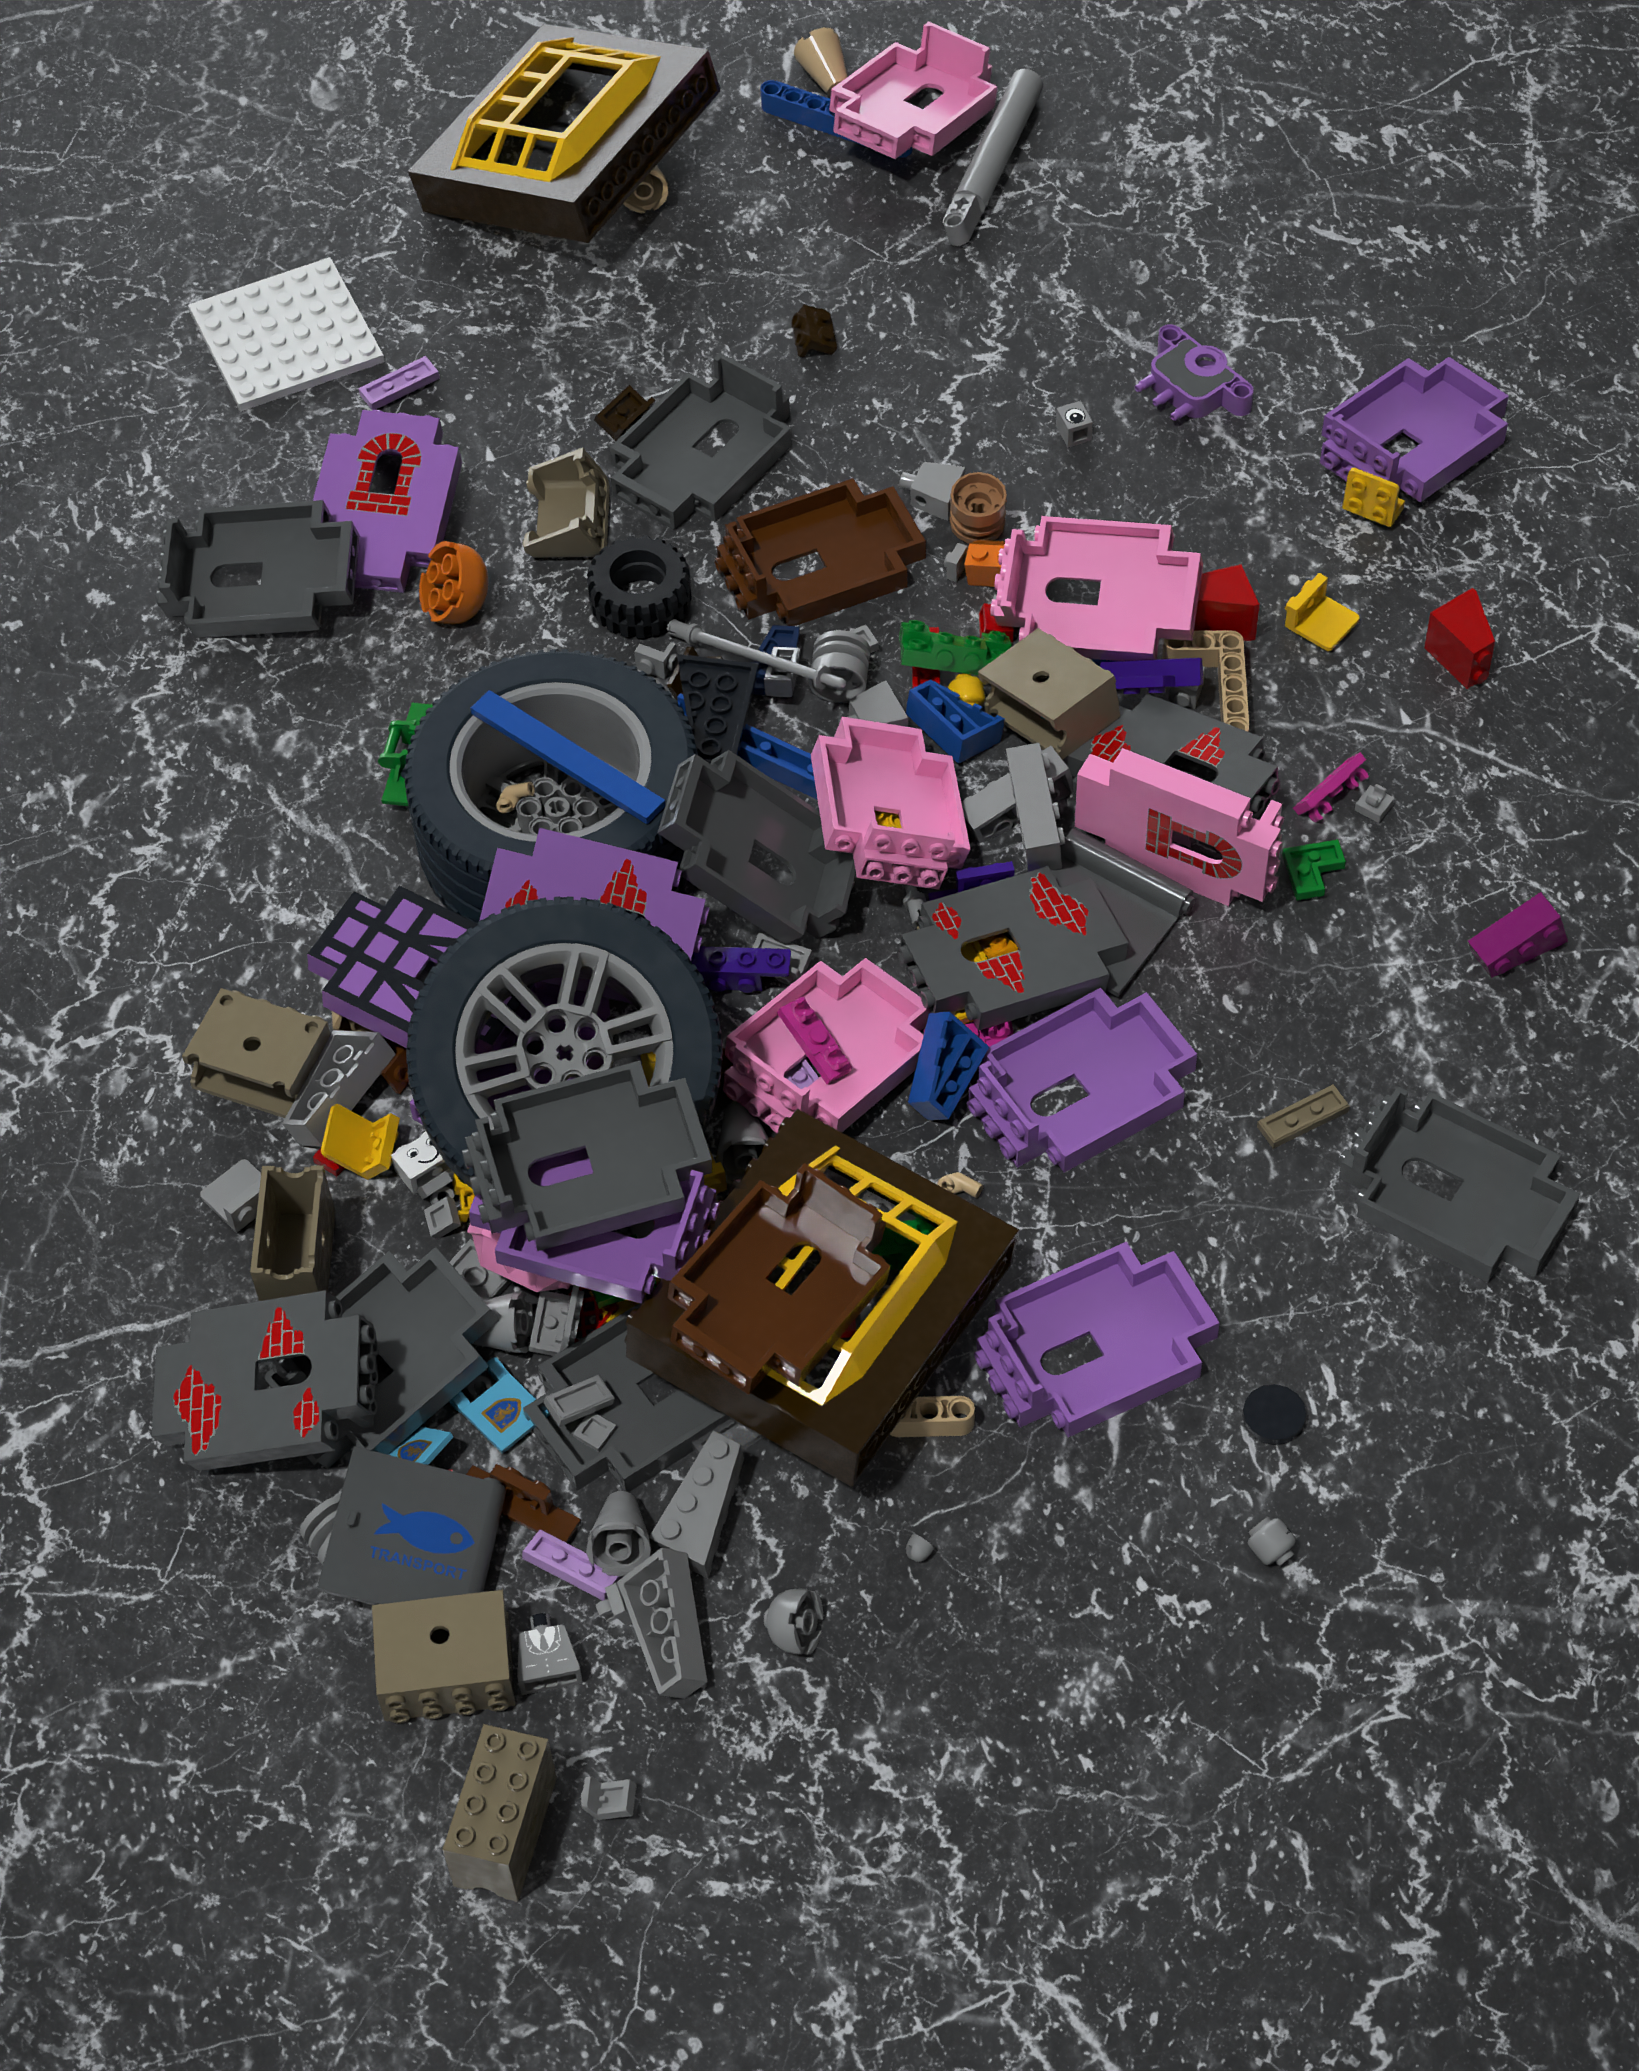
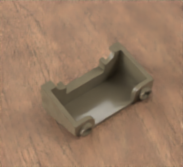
[522,447,610,558]

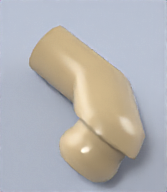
[496,782,535,814]
[937,1172,983,1198]

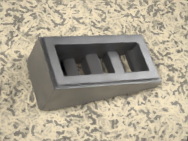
[764,647,801,697]

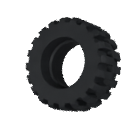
[587,535,692,639]

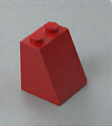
[1194,564,1259,641]
[1424,588,1495,689]

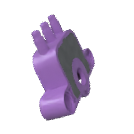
[1135,324,1254,421]

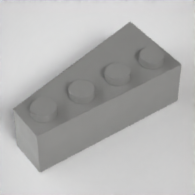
[1006,743,1065,872]
[962,746,1074,843]
[282,1030,396,1147]
[649,1431,744,1579]
[617,1548,707,1699]

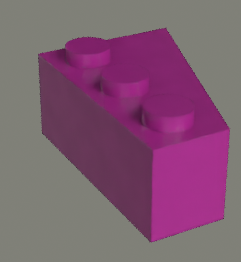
[1468,892,1568,978]

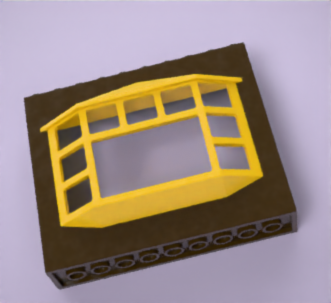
[408,24,721,243]
[625,1108,1019,1487]

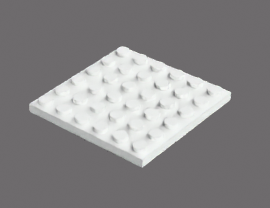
[188,257,385,412]

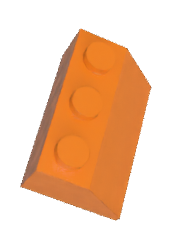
[964,540,1048,589]

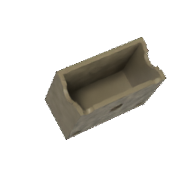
[978,628,1121,760]
[182,988,330,1118]
[250,1165,336,1301]
[372,1590,516,1723]
[442,1724,557,1902]

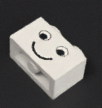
[391,1131,452,1194]

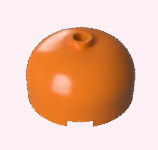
[419,541,489,624]

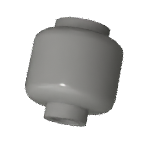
[1248,1517,1296,1566]

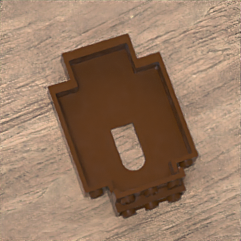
[714,478,926,626]
[667,1163,891,1395]

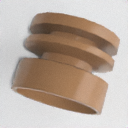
[950,472,1007,544]

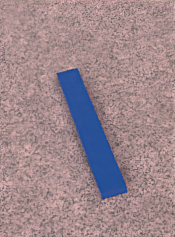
[470,690,666,824]

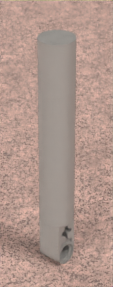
[943,69,1043,246]

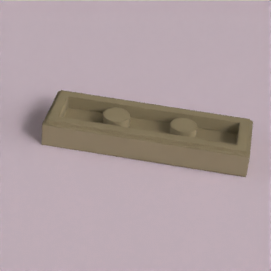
[1257,1084,1350,1149]

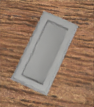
[544,1374,615,1427]

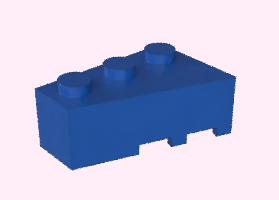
[906,679,1005,764]
[908,1011,989,1120]

